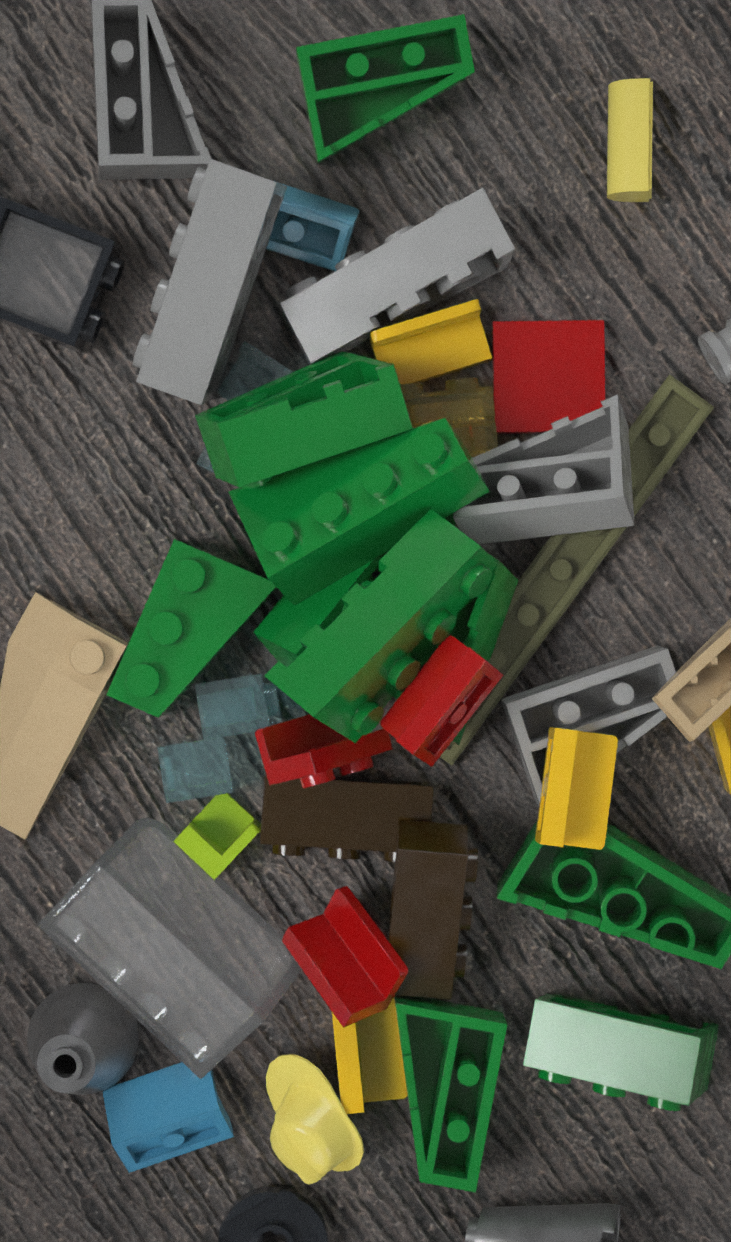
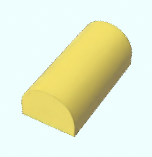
[607,78,653,202]

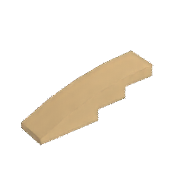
[652,618,731,742]

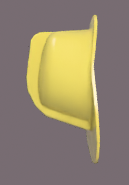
[266,1054,364,1185]

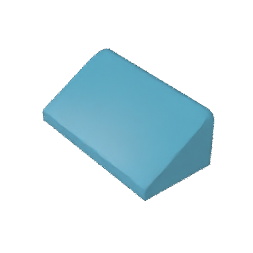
[266,183,359,271]

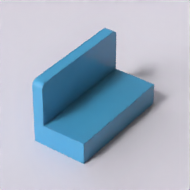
[103,1055,234,1173]

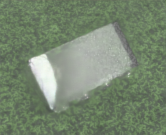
[37,818,300,1079]

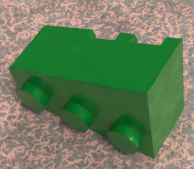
[195,351,413,489]

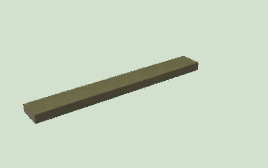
[440,374,714,765]

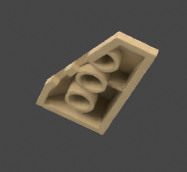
[0,592,129,840]

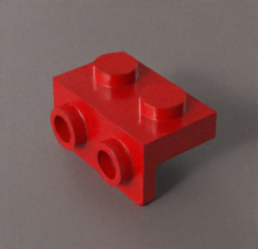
[255,714,393,788]

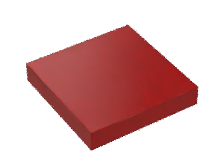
[492,320,605,434]

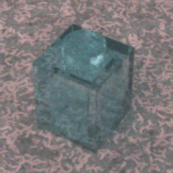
[195,672,281,740]

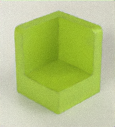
[173,790,261,880]

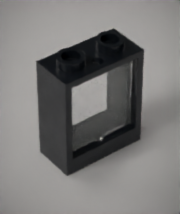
[0,196,125,353]

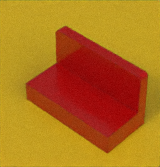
[380,635,503,767]
[281,886,408,1028]

